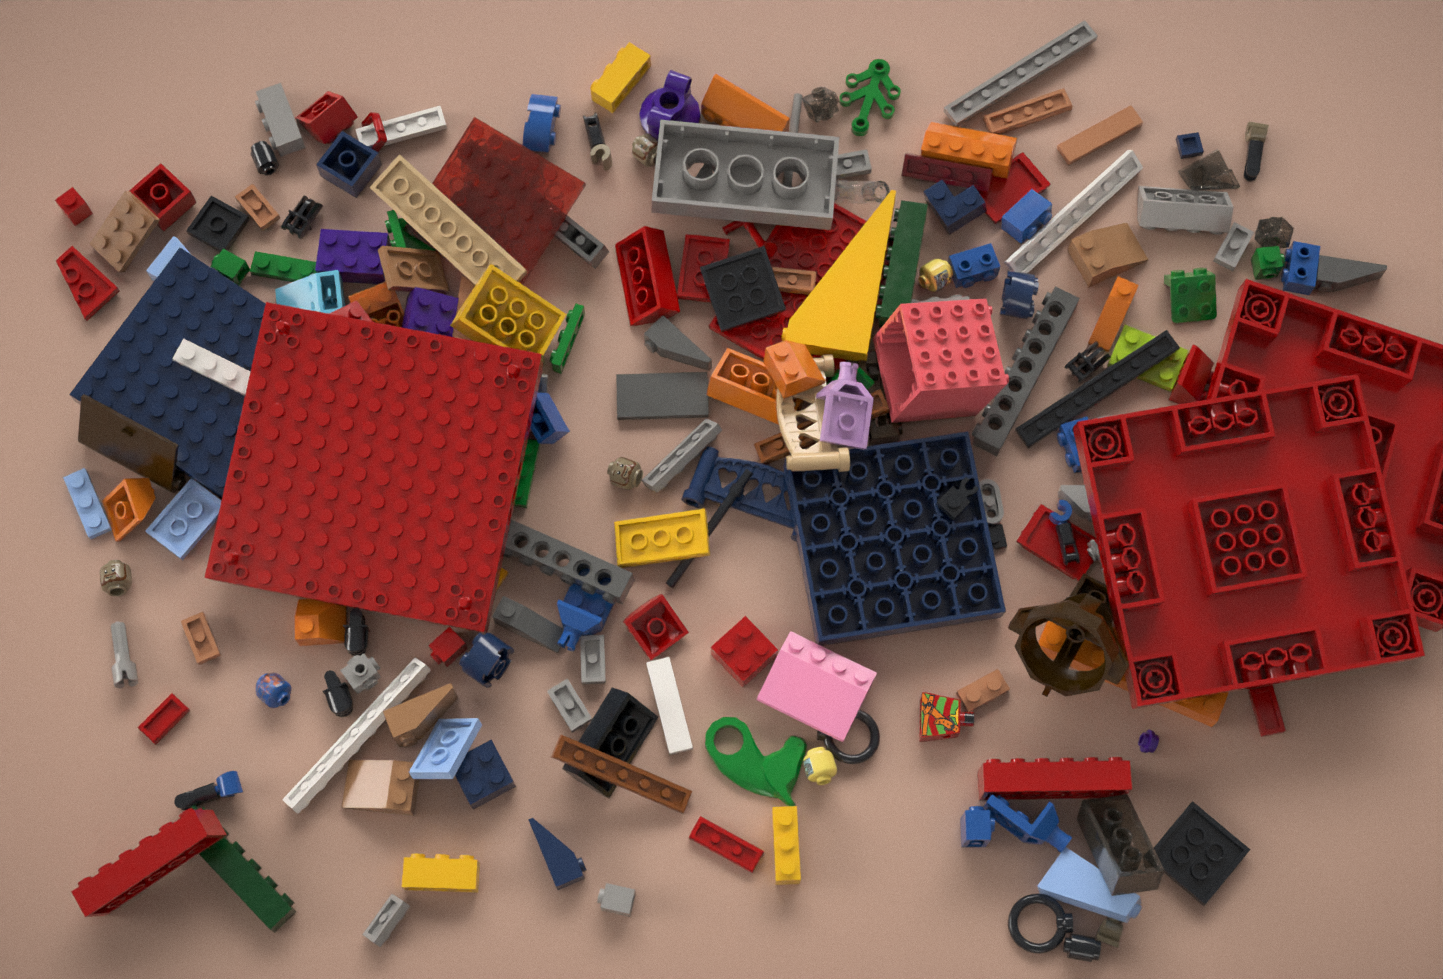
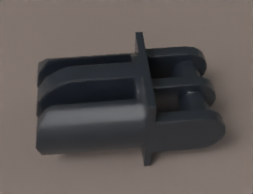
[281,195,323,239]
[1064,341,1111,384]
[343,608,371,656]
[323,670,353,717]

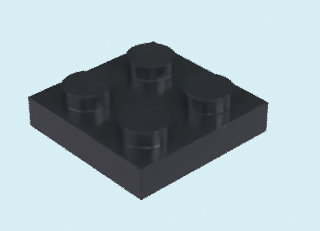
[186,195,250,252]

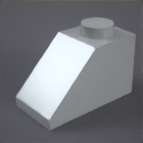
[1058,485,1092,522]

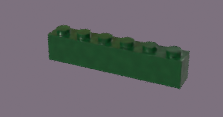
[875,200,928,328]
[179,805,297,933]

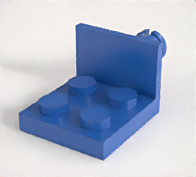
[557,568,614,652]
[983,795,1072,853]

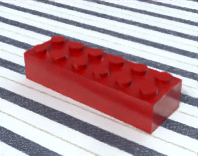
[978,757,1132,801]
[71,808,227,917]

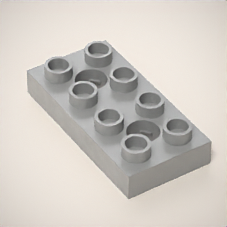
[651,120,839,230]

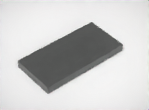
[616,372,709,420]

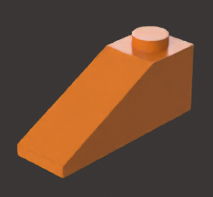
[1088,276,1139,352]

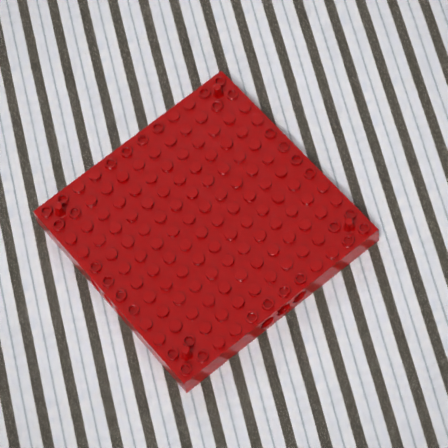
[1206,279,1443,632]
[204,302,544,633]
[1073,374,1425,709]

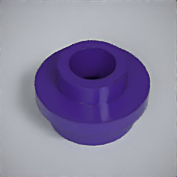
[1138,729,1159,753]

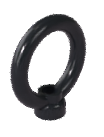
[817,710,880,764]
[1008,893,1073,953]

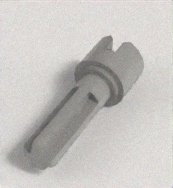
[111,622,138,688]

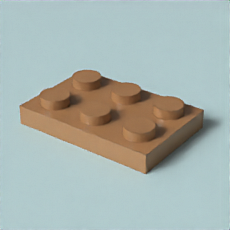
[90,191,160,272]
[378,246,449,295]

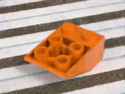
[348,281,404,327]

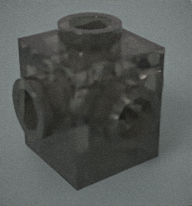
[802,87,839,122]
[1254,217,1294,249]

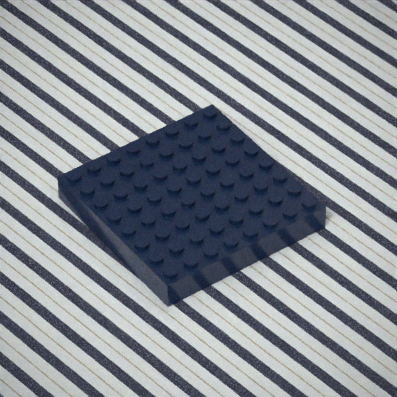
[69,248,266,498]
[783,431,1006,646]

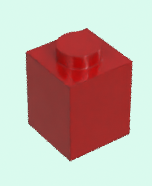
[55,187,93,226]
[428,626,468,667]

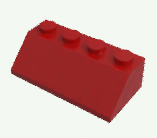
[615,226,680,326]

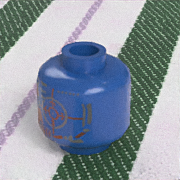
[256,672,292,708]

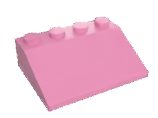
[757,631,877,742]

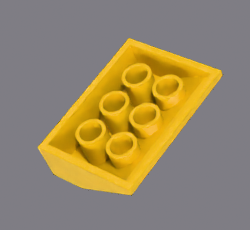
[450,264,567,355]

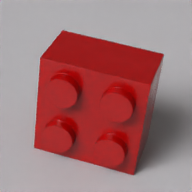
[129,163,197,232]
[711,616,778,687]

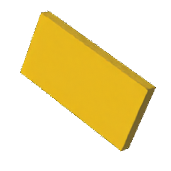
[614,509,710,568]

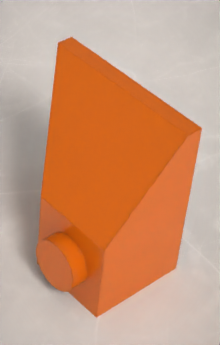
[102,478,156,542]
[295,599,347,646]

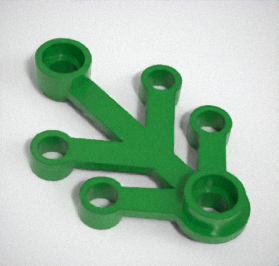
[839,59,901,136]

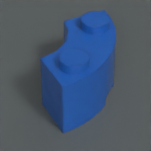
[522,94,561,152]

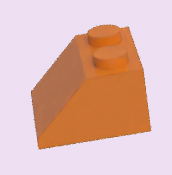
[764,340,826,399]

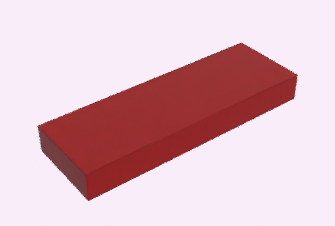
[688,816,764,873]

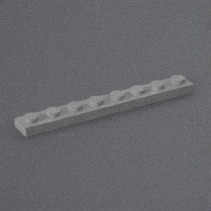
[944,20,1098,127]

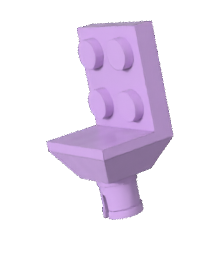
[816,362,873,450]

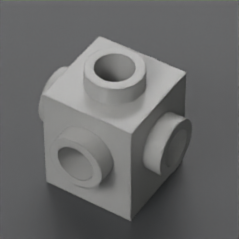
[340,653,381,694]

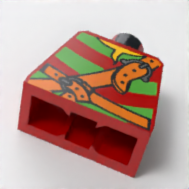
[919,692,974,742]

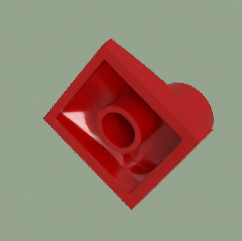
[623,594,689,660]

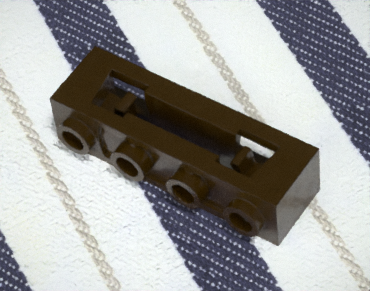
[857,351,903,446]

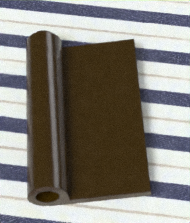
[78,394,186,493]

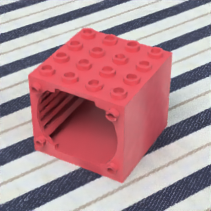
[873,298,1009,423]

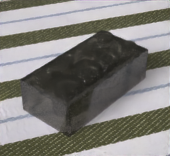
[1077,794,1165,896]

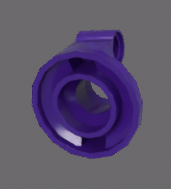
[639,70,701,139]

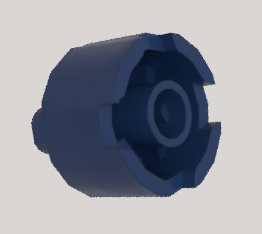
[1000,271,1039,319]
[459,633,514,688]

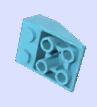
[275,270,346,314]

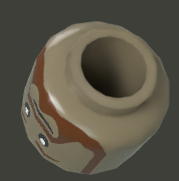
[632,134,658,167]
[607,457,643,490]
[100,560,132,596]

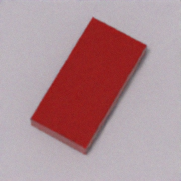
[1248,685,1286,737]
[137,693,190,745]

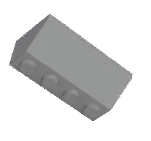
[1137,186,1234,235]

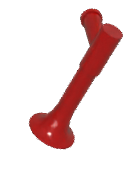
[722,221,777,259]

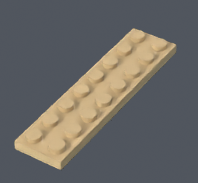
[369,154,528,285]

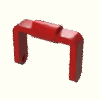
[361,112,387,152]

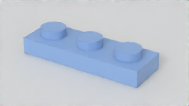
[63,468,112,539]

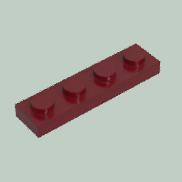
[901,153,993,192]

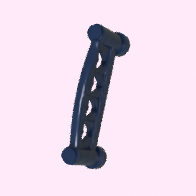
[681,447,797,542]

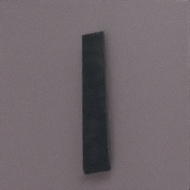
[1015,330,1180,448]

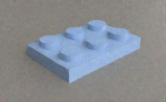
[145,478,221,560]
[409,718,482,779]

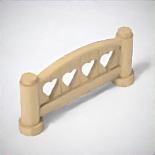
[776,354,850,472]

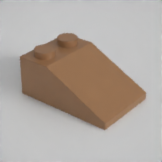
[1067,223,1148,288]
[383,683,458,748]
[341,760,419,816]

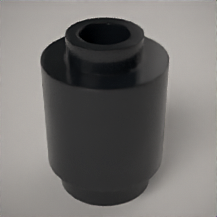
[250,141,279,175]
[1063,933,1101,962]

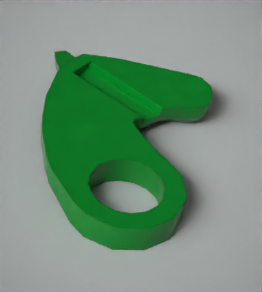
[705,717,807,806]

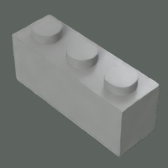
[255,83,306,156]

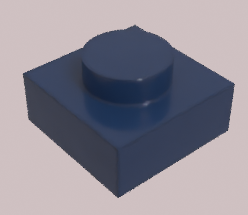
[1175,132,1204,159]

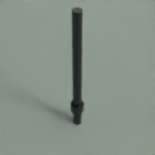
[666,469,753,588]

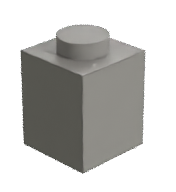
[597,883,636,917]

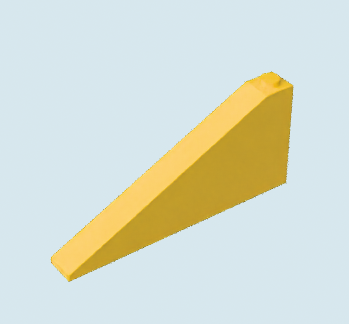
[782,190,896,362]

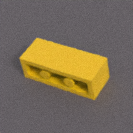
[590,42,651,114]
[772,806,801,885]
[402,853,480,893]

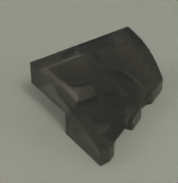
[1178,150,1240,190]

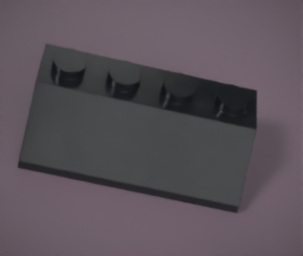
[562,687,658,799]

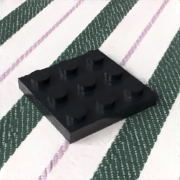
[700,246,786,332]
[1146,801,1251,906]

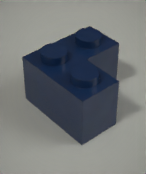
[923,180,987,235]

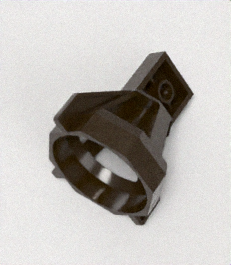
[1008,574,1129,697]

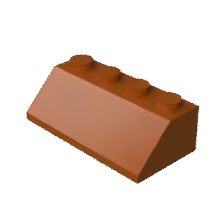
[701,74,790,132]
[921,122,1017,179]
[706,348,804,425]

